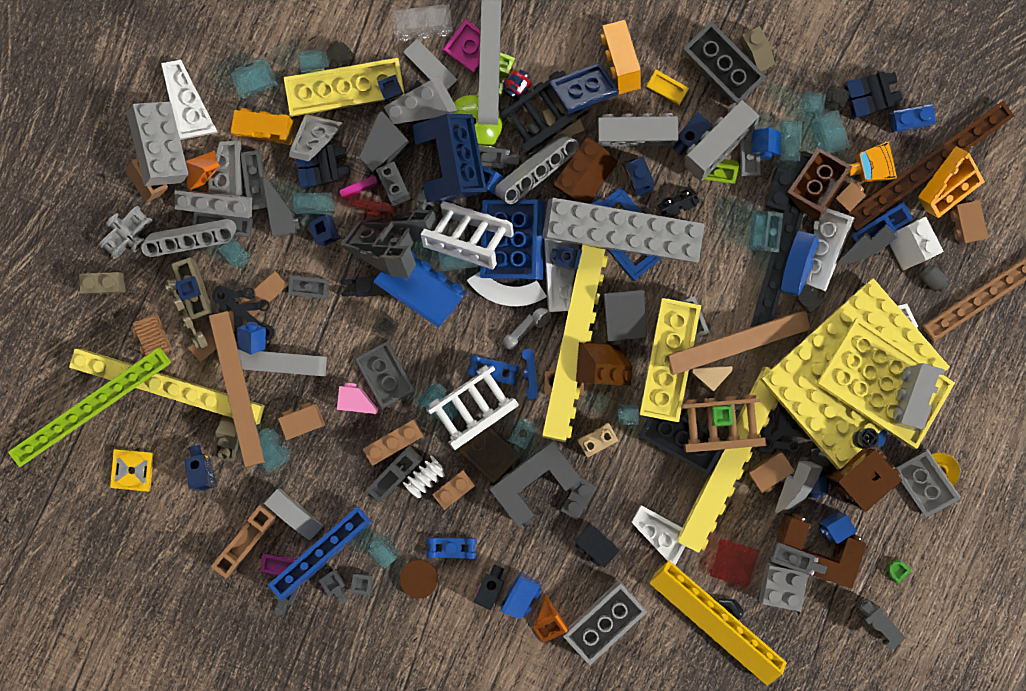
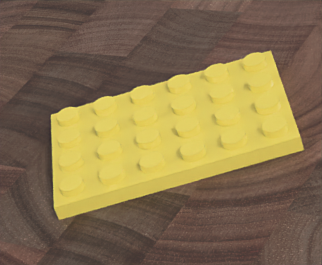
[816,317,955,449]

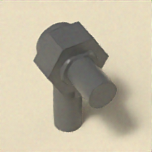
[416,190,449,210]

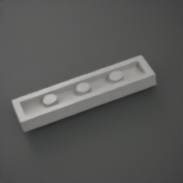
[175,189,252,218]

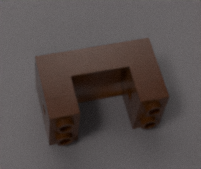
[824,448,902,512]
[770,512,867,589]

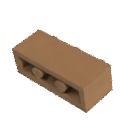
[363,419,424,466]

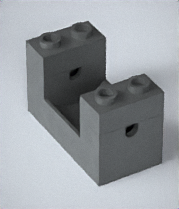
[490,440,581,527]

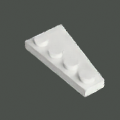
[161,60,218,140]
[806,208,855,291]

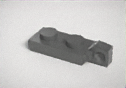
[478,145,519,169]
[770,541,827,575]

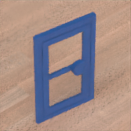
[603,187,661,281]

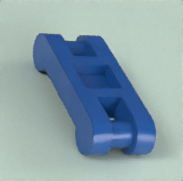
[522,349,538,399]
[467,355,520,385]
[426,537,477,559]

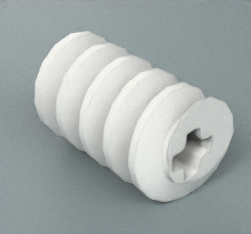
[402,455,445,498]

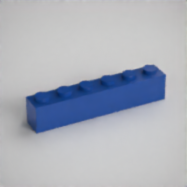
[268,506,373,600]

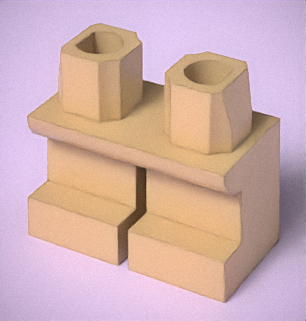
[577,422,618,458]

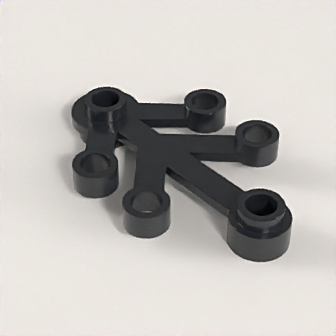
[212,286,276,341]
[757,402,811,453]

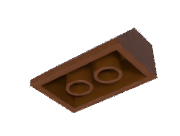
[553,137,618,204]
[787,147,852,221]
[576,342,632,386]

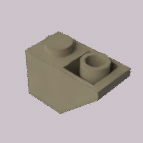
[215,415,239,462]

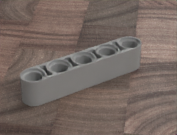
[495,134,579,204]
[141,219,236,257]
[238,349,327,376]

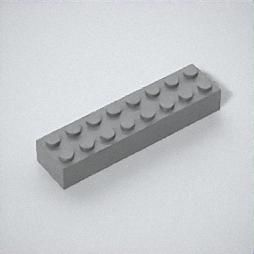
[542,198,705,263]

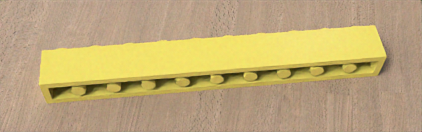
[542,245,608,442]
[69,349,265,425]
[676,367,779,553]

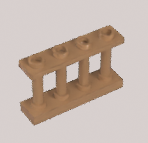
[681,395,766,452]

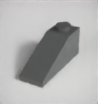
[263,178,300,238]

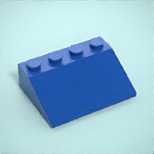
[480,200,545,280]
[374,251,467,328]

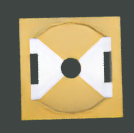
[110,449,154,492]

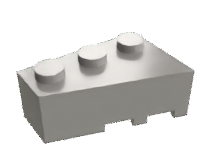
[384,76,458,124]
[893,363,945,431]

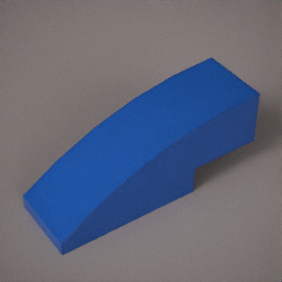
[852,201,914,242]
[781,231,819,296]

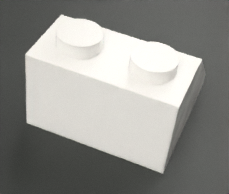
[889,217,944,271]

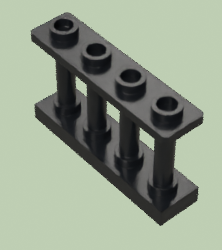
[499,70,590,156]

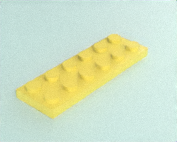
[284,58,405,117]
[639,298,701,422]

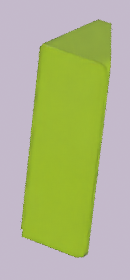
[704,159,739,184]

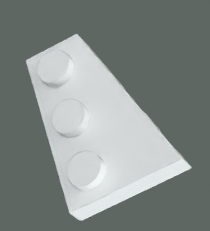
[632,505,686,565]

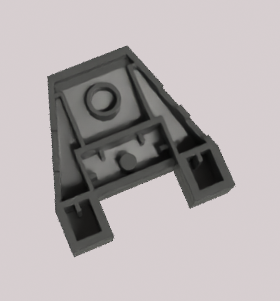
[341,210,438,278]

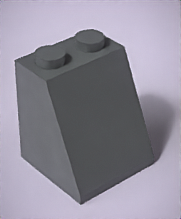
[360,111,411,176]
[602,290,647,345]

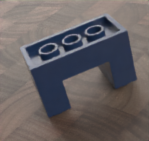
[412,114,487,203]

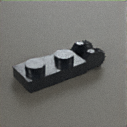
[341,276,391,297]

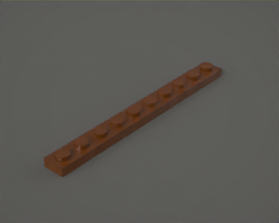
[846,101,1014,231]

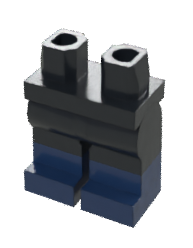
[843,71,903,120]
[295,145,351,189]

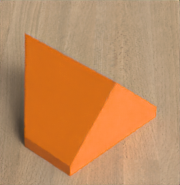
[185,151,220,190]
[532,594,568,643]

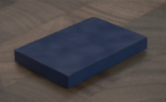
[549,62,619,114]

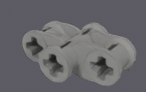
[99,206,152,259]

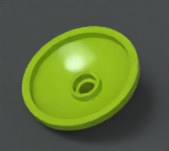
[454,95,502,146]

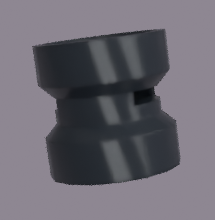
[852,428,879,449]

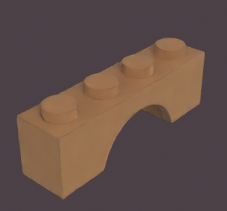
[211,503,277,579]

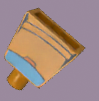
[849,142,897,182]

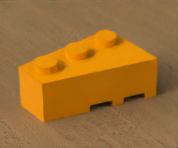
[600,20,641,95]
[231,108,295,145]
[918,146,985,218]

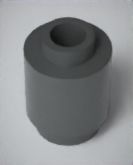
[919,264,949,292]

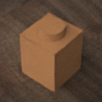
[833,182,866,214]

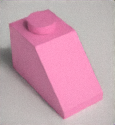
[337,383,378,414]

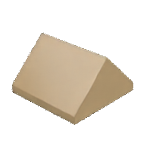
[689,366,732,391]

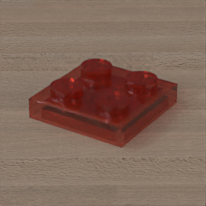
[710,538,759,588]

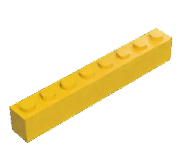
[650,560,787,686]

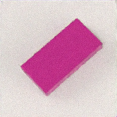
[339,175,379,199]

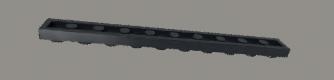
[750,151,813,328]

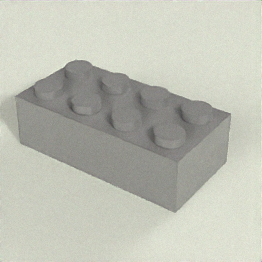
[684,100,759,182]
[127,102,189,186]
[597,113,678,147]
[563,580,647,665]

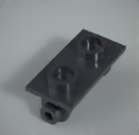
[657,188,700,218]

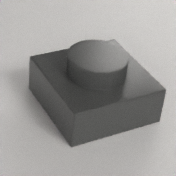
[351,573,373,596]

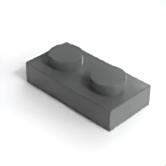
[288,275,330,299]
[560,477,597,520]

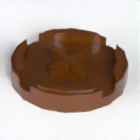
[400,559,438,598]

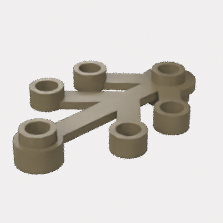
[165,279,208,349]

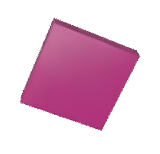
[443,19,481,74]

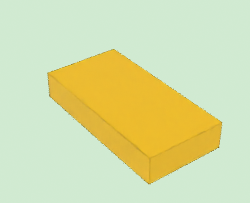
[646,69,689,106]

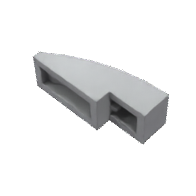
[775,461,823,514]
[264,488,323,541]

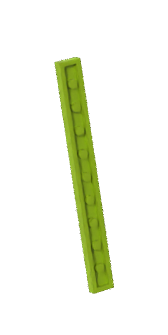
[8,347,171,467]

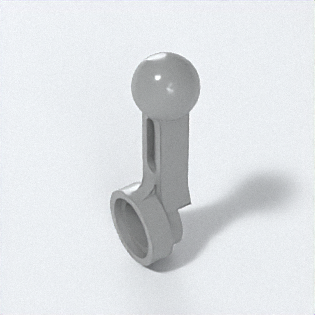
[503,308,551,350]

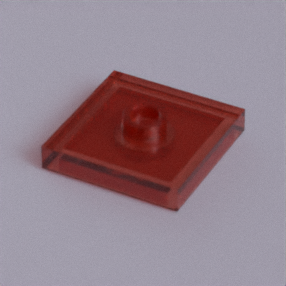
[351,199,395,216]

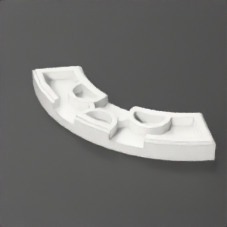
[467,271,547,306]

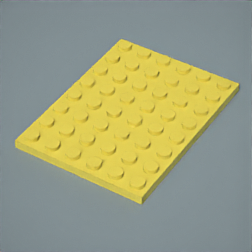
[760,278,950,470]

